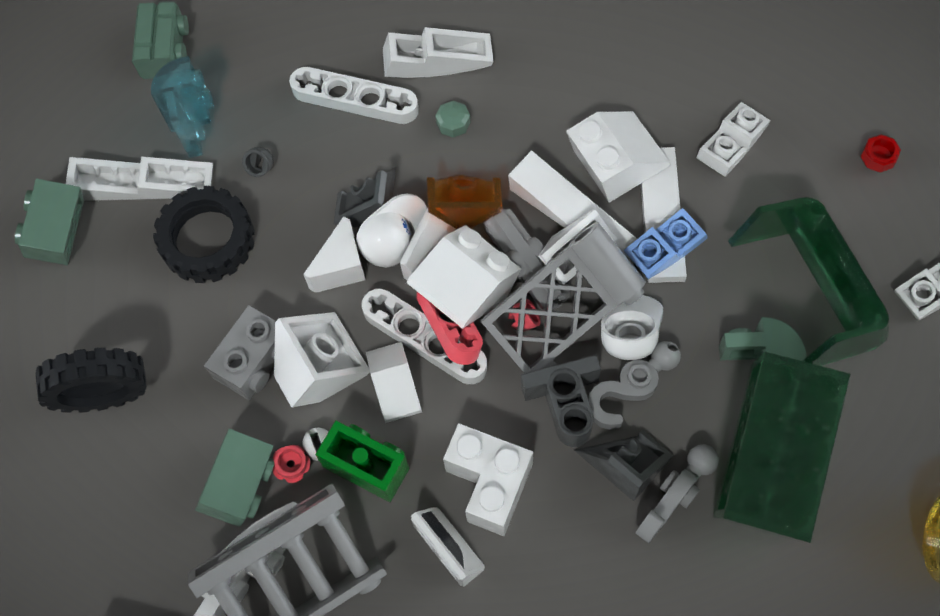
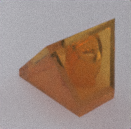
[427,174,503,229]

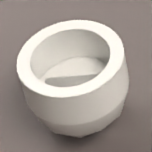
[302,427,329,461]

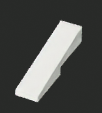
[508,150,637,265]
[66,156,213,201]

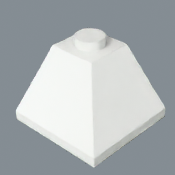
[274,312,370,407]

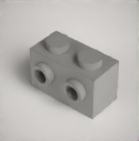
[204,305,276,400]

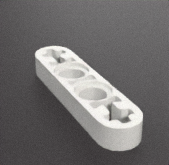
[289,67,419,124]
[362,289,487,384]

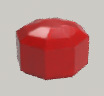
[861,134,901,173]

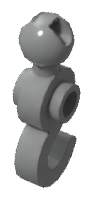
[588,341,681,430]
[636,444,719,544]

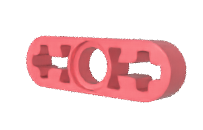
[416,292,483,365]

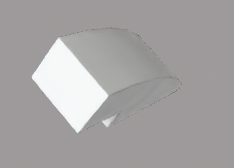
[383,27,494,78]

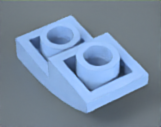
[624,208,708,279]

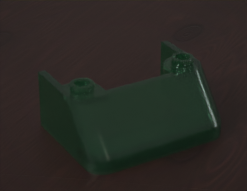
[728,197,889,372]

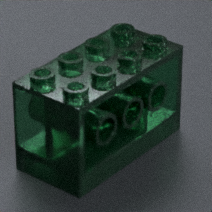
[713,352,851,543]

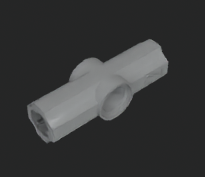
[484,208,570,311]

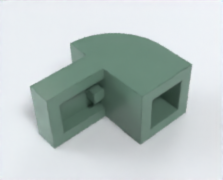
[719,317,809,388]

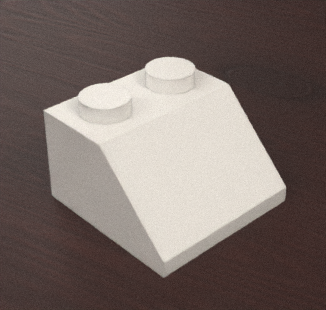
[566,111,671,203]
[407,225,521,329]

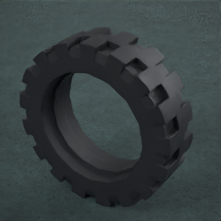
[153,186,255,283]
[35,348,147,413]

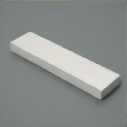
[640,147,687,283]

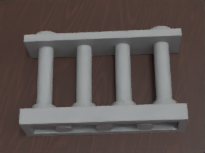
[188,483,387,616]

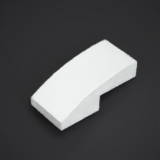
[696,102,771,177]
[894,263,940,321]

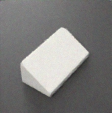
[400,202,457,280]

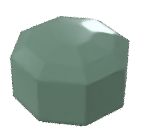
[435,101,471,138]

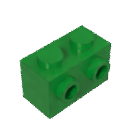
[315,420,410,503]

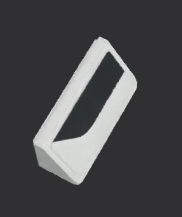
[411,507,485,587]

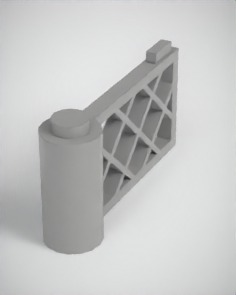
[480,222,646,374]

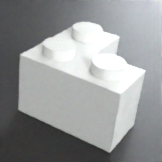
[443,423,533,536]

